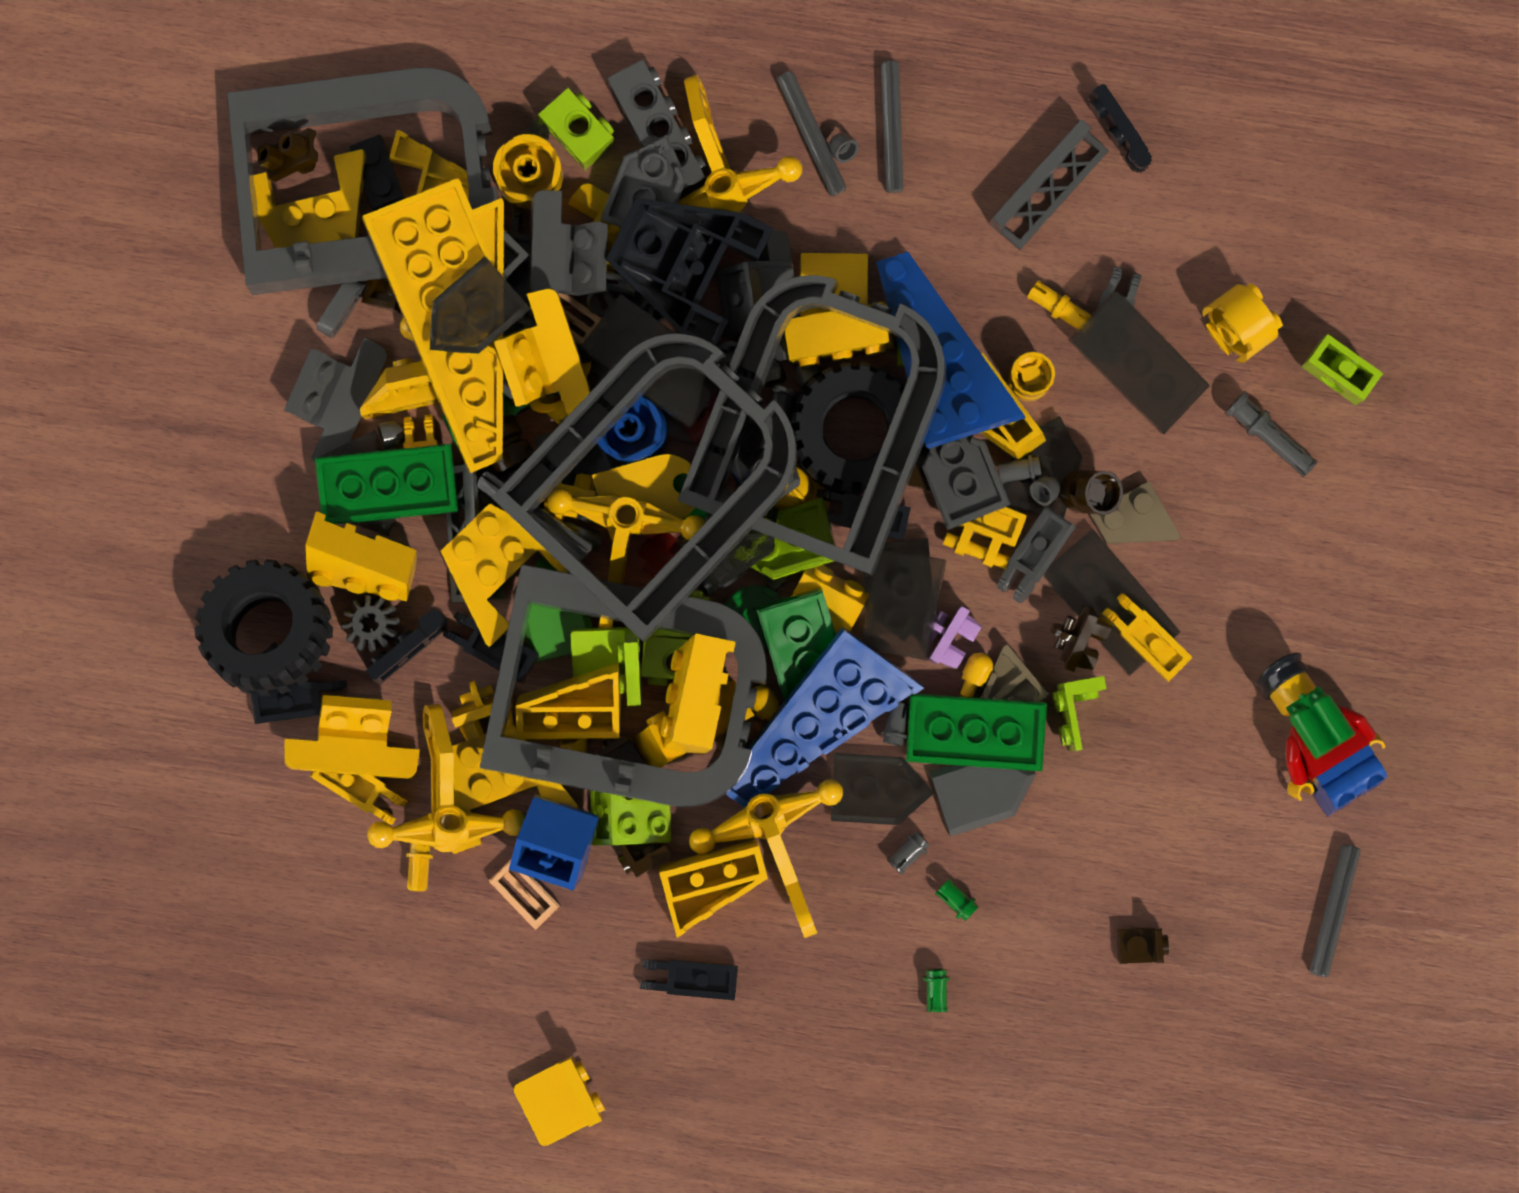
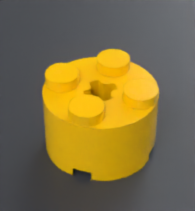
[493,134,563,209]
[1202,283,1283,363]

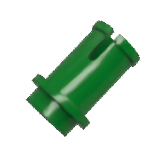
[935,878,979,921]
[923,969,950,1013]

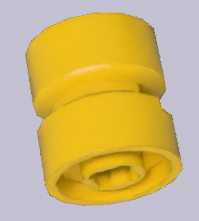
[1007,352,1055,402]

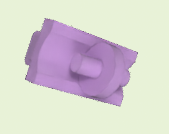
[921,606,982,669]

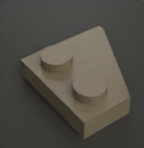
[1089,481,1181,544]
[980,644,1049,702]

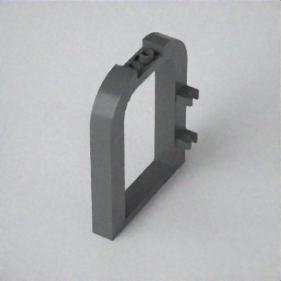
[227,67,500,295]
[678,275,946,575]
[492,334,797,642]
[480,565,767,807]

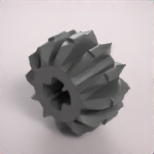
[341,595,400,653]

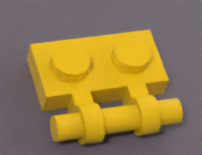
[942,507,1027,569]

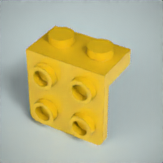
[514,1055,606,1146]

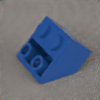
[509,794,600,891]

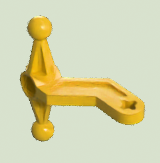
[678,74,803,212]
[546,488,706,628]
[367,704,525,852]
[689,779,843,938]

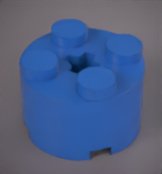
[598,396,669,464]

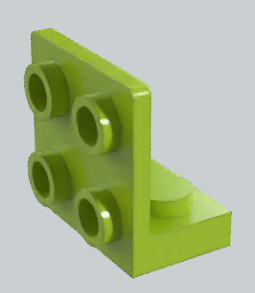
[570,627,642,706]
[1052,676,1107,752]
[590,790,671,846]

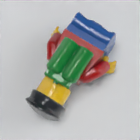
[1255,652,1387,817]

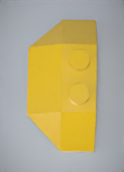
[360,358,440,420]

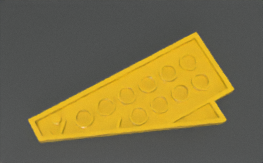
[362,178,504,473]

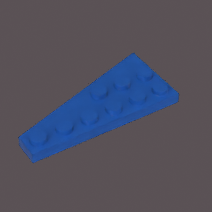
[876,251,1026,449]
[726,627,924,807]

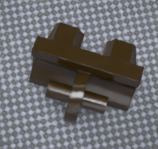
[257,128,318,182]
[1050,604,1112,672]

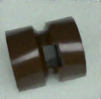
[491,414,534,477]
[1060,469,1123,515]

